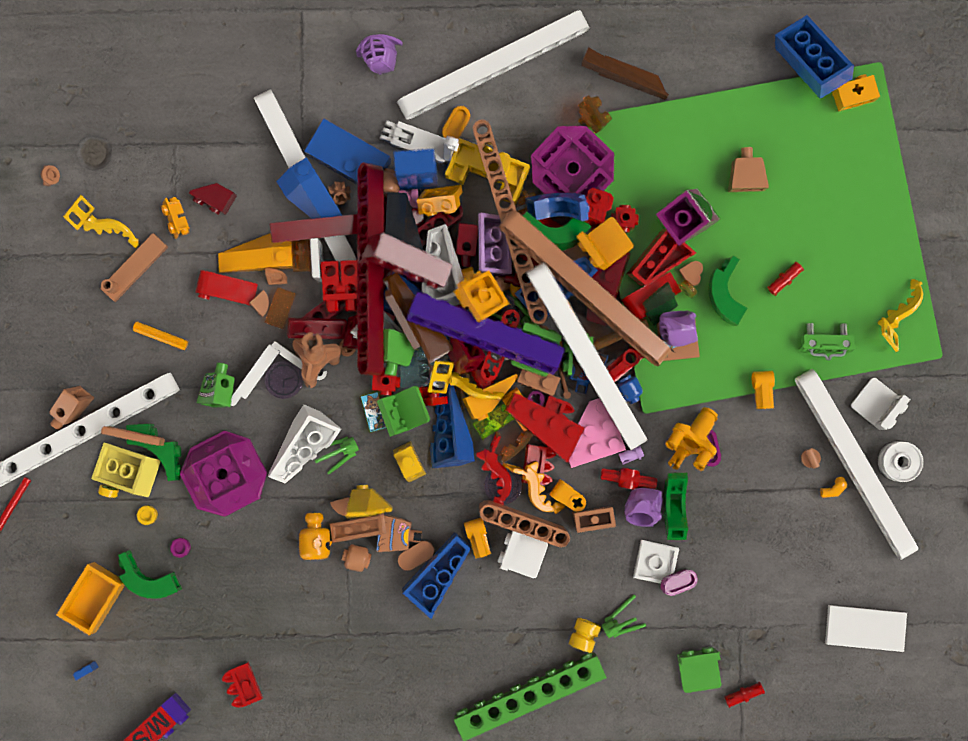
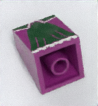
[656,188,720,245]

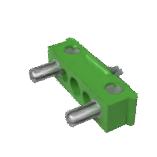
[799,323,857,360]

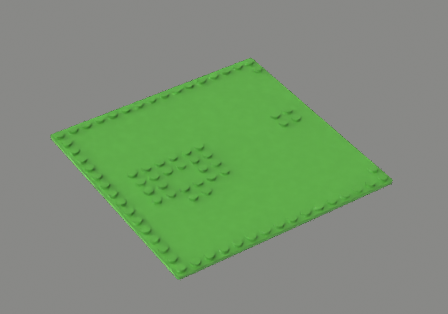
[586,62,942,414]

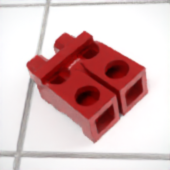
[321,260,357,312]

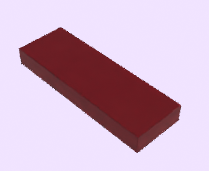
[287,318,347,339]

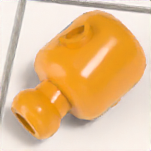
[299,513,332,560]

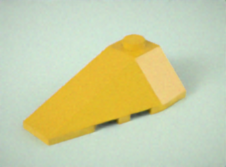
[346,485,393,517]

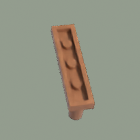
[100,233,168,302]

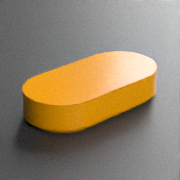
[442,106,470,140]

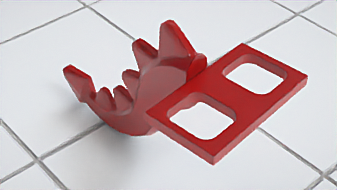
[476,431,512,505]

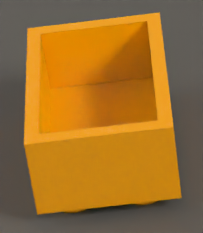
[57,562,125,636]

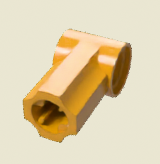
[751,371,775,409]
[464,518,491,559]

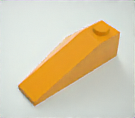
[218,233,295,273]

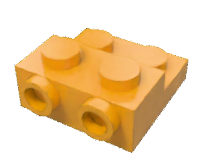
[417,185,463,216]
[454,270,509,323]

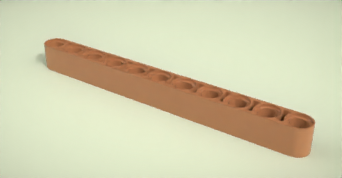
[473,120,548,325]
[499,210,671,366]

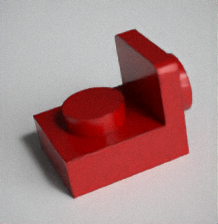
[418,386,448,406]

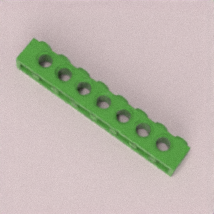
[454,653,607,741]

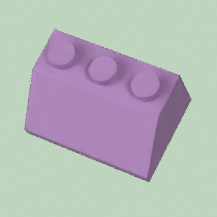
[478,213,512,277]

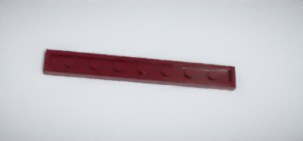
[269,208,424,243]

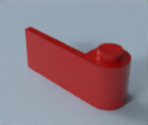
[195,270,258,306]
[621,272,682,320]

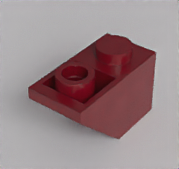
[189,183,237,215]

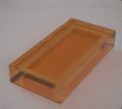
[264,287,296,329]

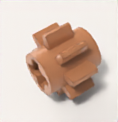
[328,181,351,205]

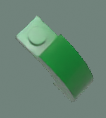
[523,212,591,251]
[708,256,747,326]
[664,472,688,540]
[118,550,182,599]

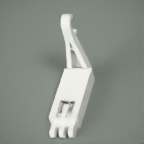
[379,121,459,165]
[231,341,327,406]

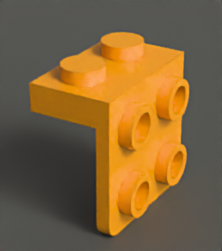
[576,217,634,270]

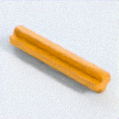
[133,322,188,350]

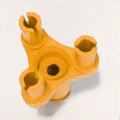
[665,407,718,471]

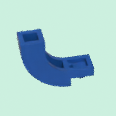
[526,193,589,221]

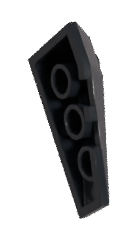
[384,192,424,270]

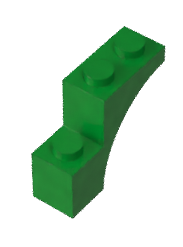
[126,424,182,481]

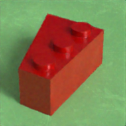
[626,229,696,286]

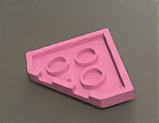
[569,398,626,468]

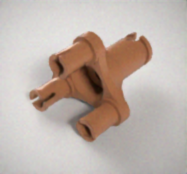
[293,332,341,388]

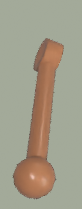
[558,361,571,399]

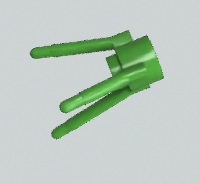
[490,294,538,330]
[315,436,359,474]
[602,595,646,638]

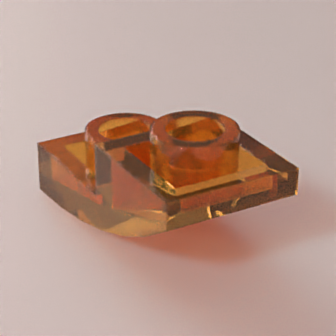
[499,431,533,462]

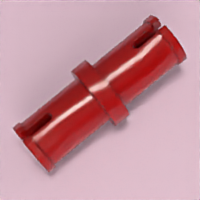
[767,261,804,296]
[724,682,765,708]

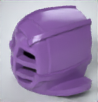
[356,34,403,74]
[659,310,698,347]
[624,488,663,527]

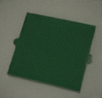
[643,282,678,326]

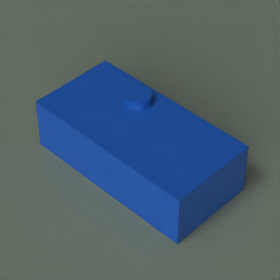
[775,15,854,99]
[304,119,391,185]
[394,149,438,191]

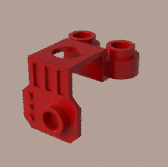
[571,188,614,231]

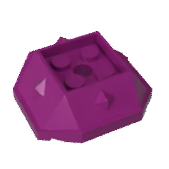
[531,126,614,200]
[180,431,268,517]

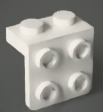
[851,378,910,430]
[498,531,548,578]

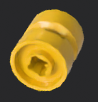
[568,618,601,653]

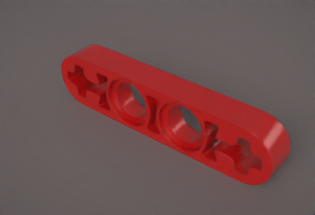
[481,309,520,381]

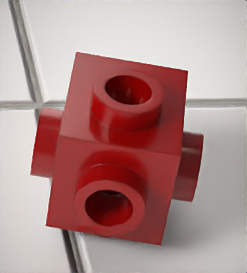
[611,205,639,233]
[372,368,401,395]

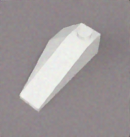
[422,224,464,306]
[268,405,341,483]

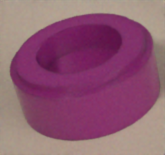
[170,538,191,558]

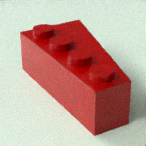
[504,393,585,463]

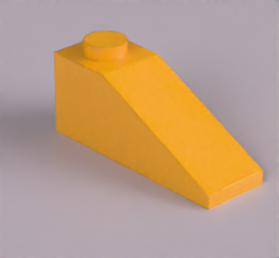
[462,374,518,422]

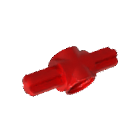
[600,468,657,490]

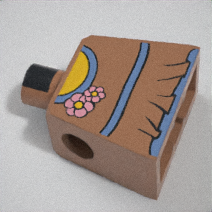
[377,514,422,552]

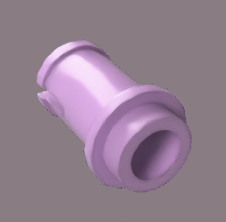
[618,446,644,465]

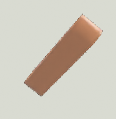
[479,500,570,547]

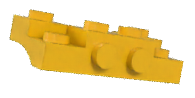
[445,138,530,205]

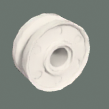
[878,441,923,482]

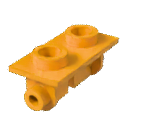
[161,197,190,239]

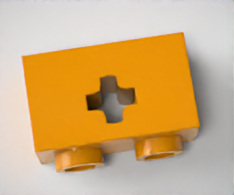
[832,74,880,112]

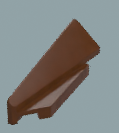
[581,48,669,100]
[383,273,453,364]

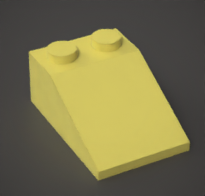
[91,443,161,497]

